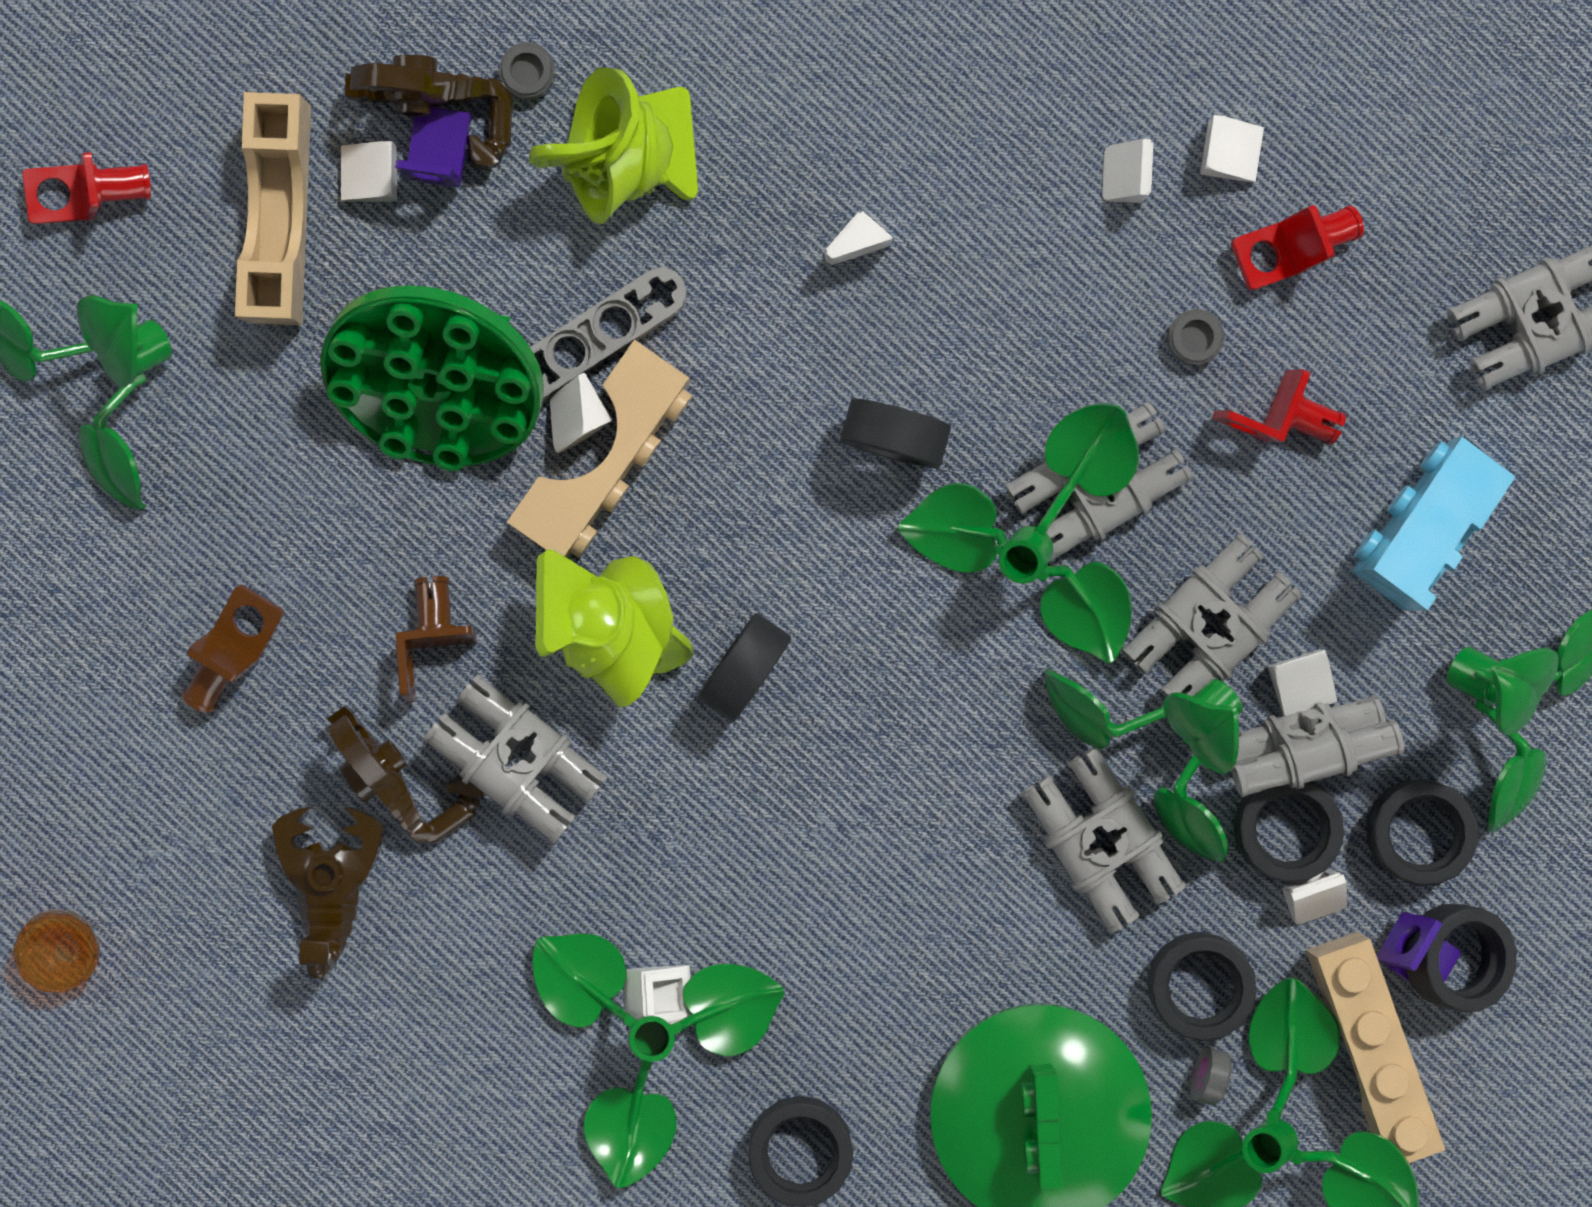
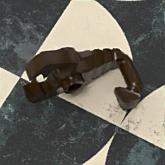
[345,55,512,170]
[327,705,484,844]
[272,805,386,979]

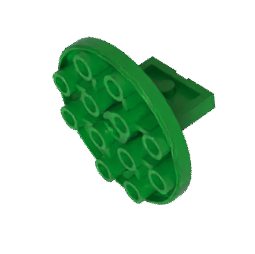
[320,285,544,471]
[930,1003,1152,1207]

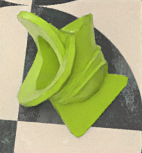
[529,67,698,224]
[535,549,695,707]

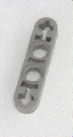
[530,268,687,401]

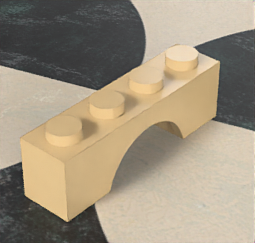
[235,92,311,325]
[507,339,693,558]
[1306,932,1445,1163]

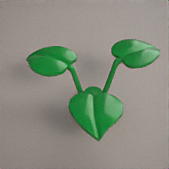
[0,295,172,509]
[897,403,1139,664]
[1447,609,1592,834]
[1044,668,1243,863]
[532,933,785,1188]
[1161,977,1419,1207]

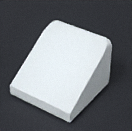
[1200,114,1264,183]
[1102,139,1153,203]
[341,141,397,202]
[825,211,893,265]
[549,372,612,454]
[1267,649,1337,716]
[1282,869,1347,924]
[624,965,692,1024]

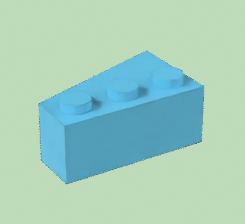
[1351,437,1516,611]

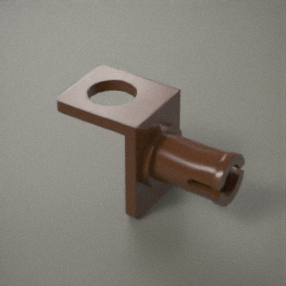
[396,576,477,703]
[182,584,284,713]

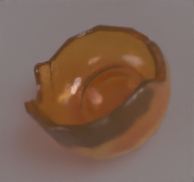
[13,909,100,993]

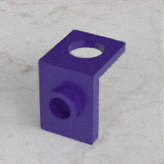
[395,107,472,188]
[1377,912,1461,984]

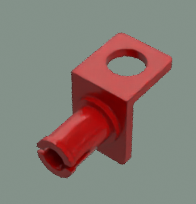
[22,152,151,225]
[1231,205,1364,291]
[1211,369,1346,446]

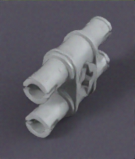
[1447,245,1592,391]
[1004,401,1193,563]
[1121,533,1303,697]
[423,674,608,845]
[1231,695,1405,797]
[1021,746,1186,934]

